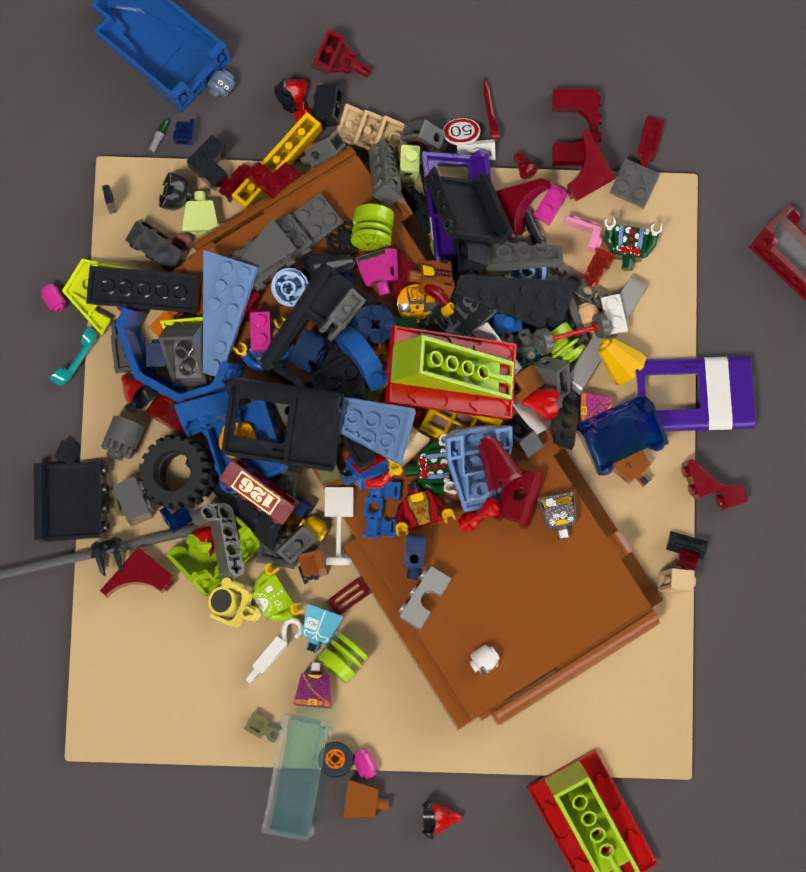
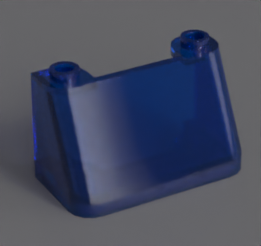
[576,395,669,476]

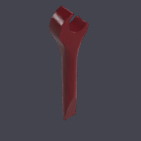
[483,77,500,141]

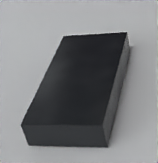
[102,185,117,214]

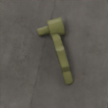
[107,485,124,516]

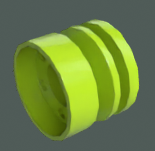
[351,204,394,251]
[535,322,586,364]
[316,632,369,684]

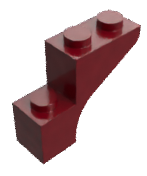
[681,459,748,511]

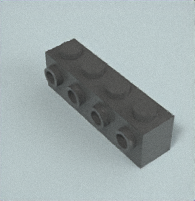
[368,140,402,208]

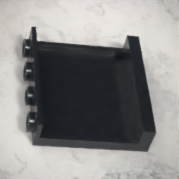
[424,166,513,244]
[33,459,110,542]

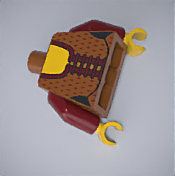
[407,259,454,317]

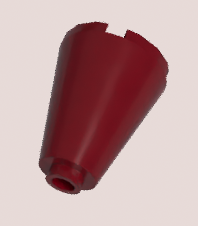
[478,435,524,492]

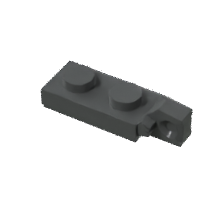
[566,295,589,347]

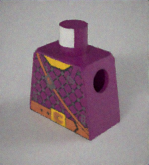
[294,663,332,708]

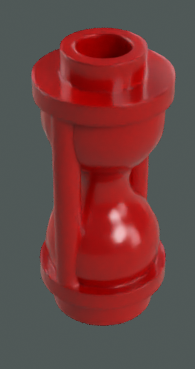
[458,498,501,533]

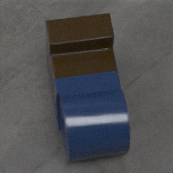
[283,495,314,533]

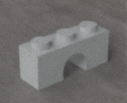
[399,566,451,631]

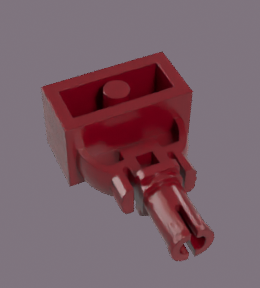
[310,29,372,78]

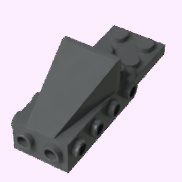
[229,193,344,293]

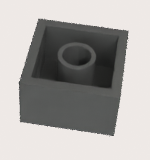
[113,477,154,527]

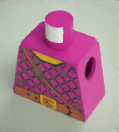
[579,392,623,432]

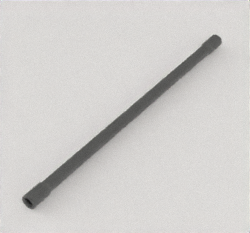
[0,524,197,580]

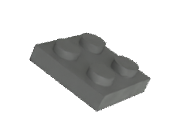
[609,158,660,209]

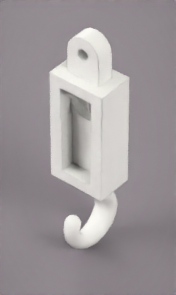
[246,618,303,684]

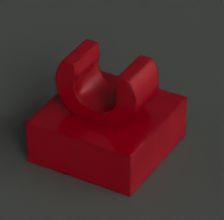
[677,549,699,571]

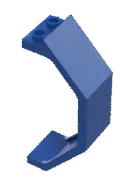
[115,307,245,403]

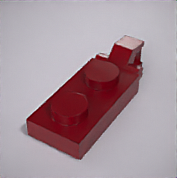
[637,116,664,168]

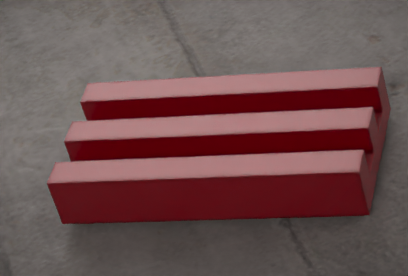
[327,578,370,616]

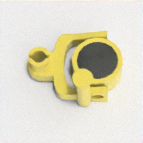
[208,577,261,628]

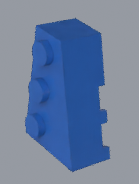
[174,390,242,437]

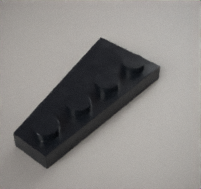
[550,392,580,450]

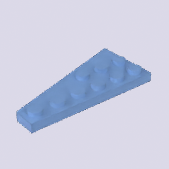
[203,250,259,376]
[340,397,416,465]

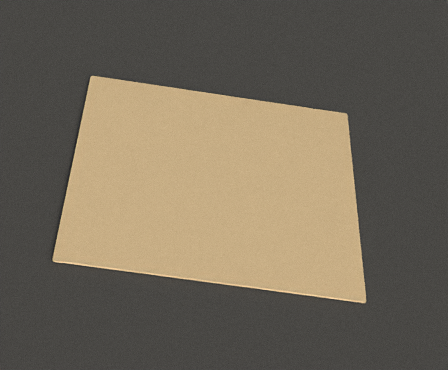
[65,156,698,780]

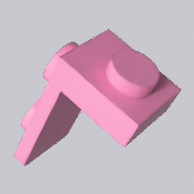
[564,215,603,253]

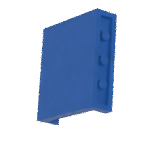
[203,400,289,494]

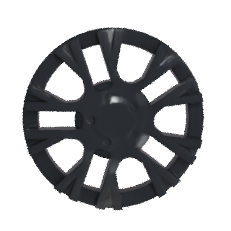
[326,221,359,255]

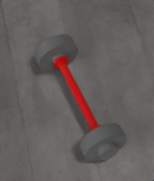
[535,313,611,354]

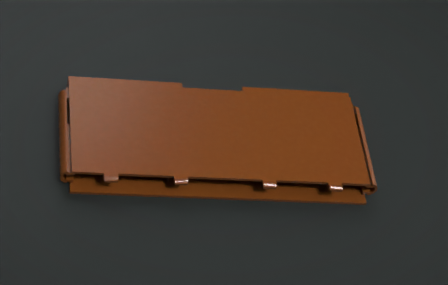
[171,145,663,731]

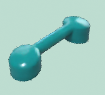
[49,326,97,386]

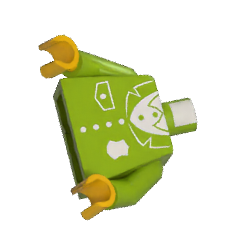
[250,561,304,621]

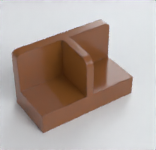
[513,365,546,405]
[298,549,327,577]

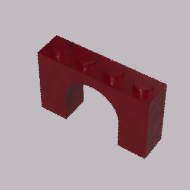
[552,89,602,167]

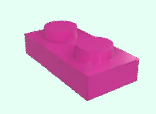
[533,183,567,226]
[250,312,271,352]

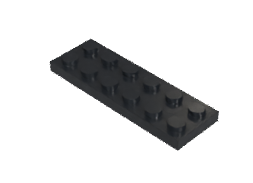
[86,266,201,314]

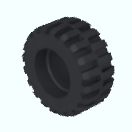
[139,435,217,511]

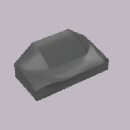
[277,524,319,565]

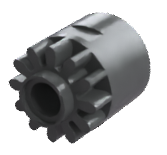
[101,415,144,461]

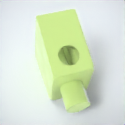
[397,145,420,184]
[182,191,218,236]

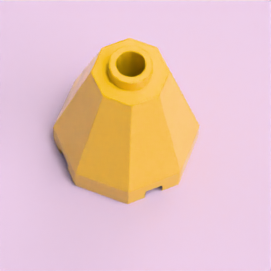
[598,338,646,386]

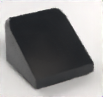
[54,440,81,463]

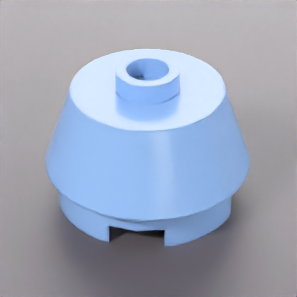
[271,268,308,306]

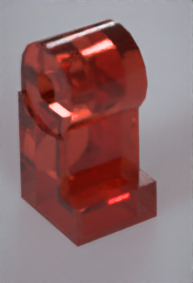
[583,248,615,286]

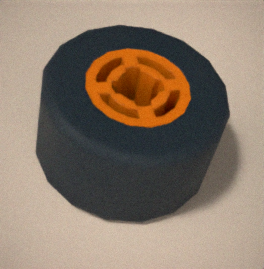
[318,741,353,778]

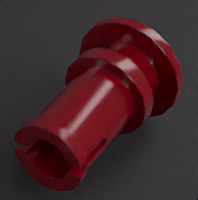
[513,151,537,179]

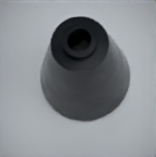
[301,253,356,283]

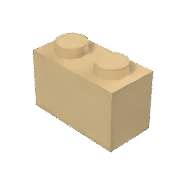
[657,568,696,594]

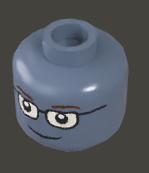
[207,69,235,98]

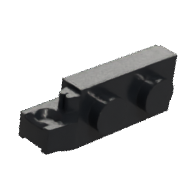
[401,185,431,234]

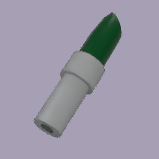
[148,119,169,153]

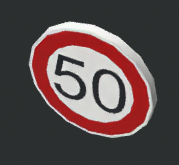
[443,118,480,145]

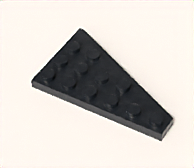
[185,455,298,551]

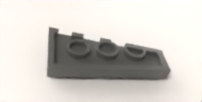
[486,241,563,272]

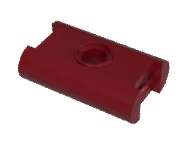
[492,463,545,529]

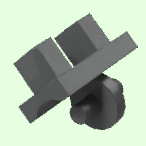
[501,329,536,358]

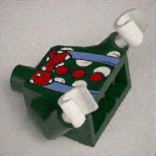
[604,216,663,271]
[405,434,457,495]

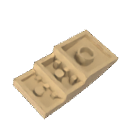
[336,104,411,153]

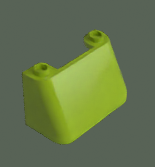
[166,502,260,596]

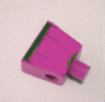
[356,248,398,296]

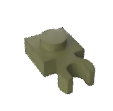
[244,712,281,743]

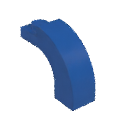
[335,326,387,391]

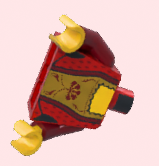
[395,482,456,536]

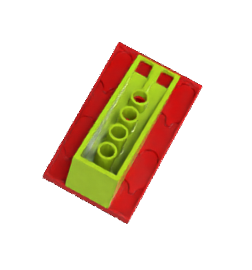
[385,326,517,420]
[526,749,658,872]

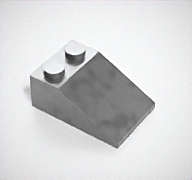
[158,324,209,387]

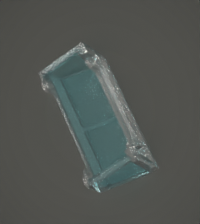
[261,713,332,841]

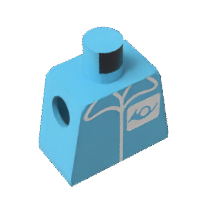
[302,604,343,654]

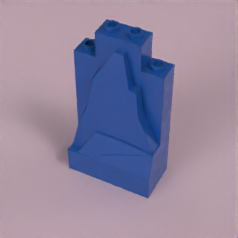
[91,0,231,113]

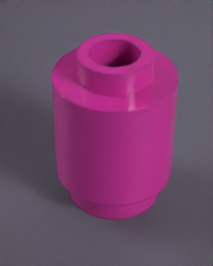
[40,284,67,313]
[353,748,378,779]

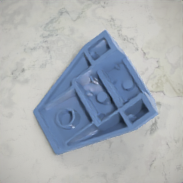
[445,425,513,512]

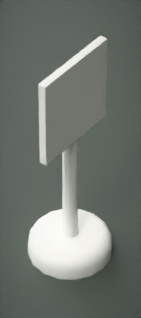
[325,487,354,565]

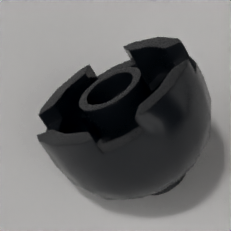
[159,172,192,211]

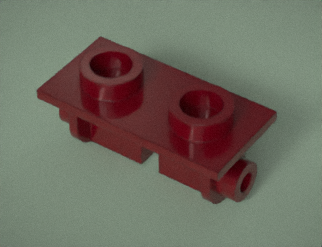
[218,164,251,202]

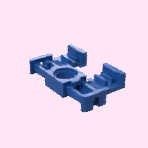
[362,482,402,539]

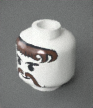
[469,645,500,674]

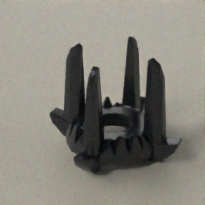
[91,537,123,576]

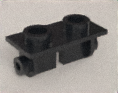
[666,531,708,560]

